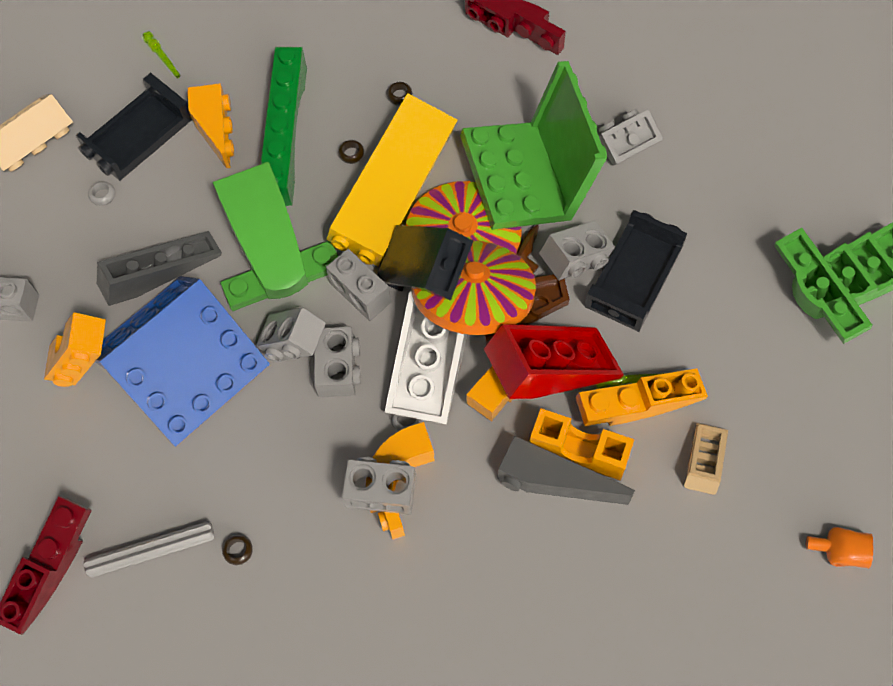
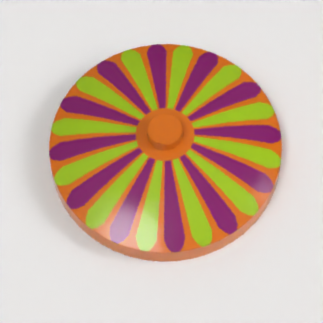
[406,181,522,254]
[412,240,536,335]

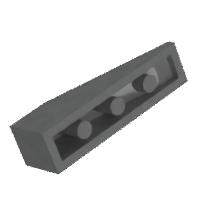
[96,231,222,306]
[498,436,635,505]

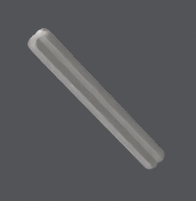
[84,522,214,578]

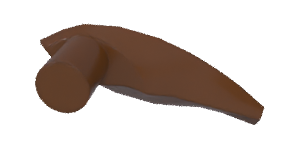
[517,225,539,274]

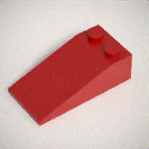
[484,324,624,399]

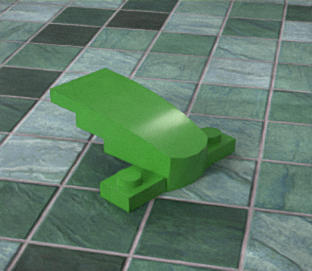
[213,162,338,312]
[774,222,893,344]

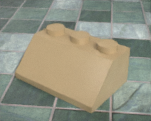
[0,94,73,172]

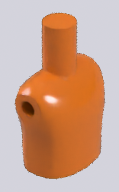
[806,527,873,569]

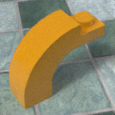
[365,422,435,539]

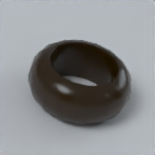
[387,81,412,105]
[338,140,364,164]
[222,535,253,565]

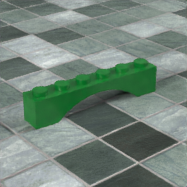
[261,47,307,206]

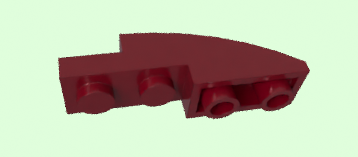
[465,0,566,55]
[0,496,92,635]

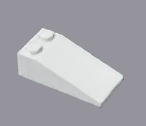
[385,291,467,425]

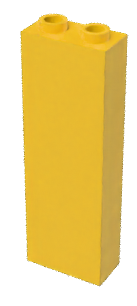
[327,93,457,267]

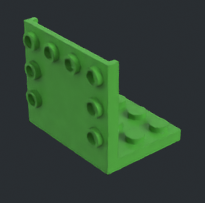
[460,61,607,230]

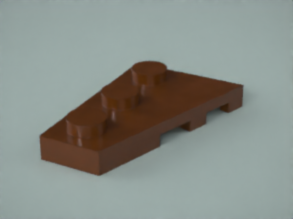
[484,274,570,345]

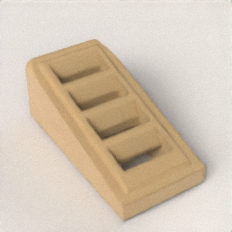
[684,423,728,495]

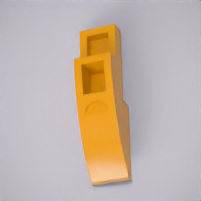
[575,368,708,426]

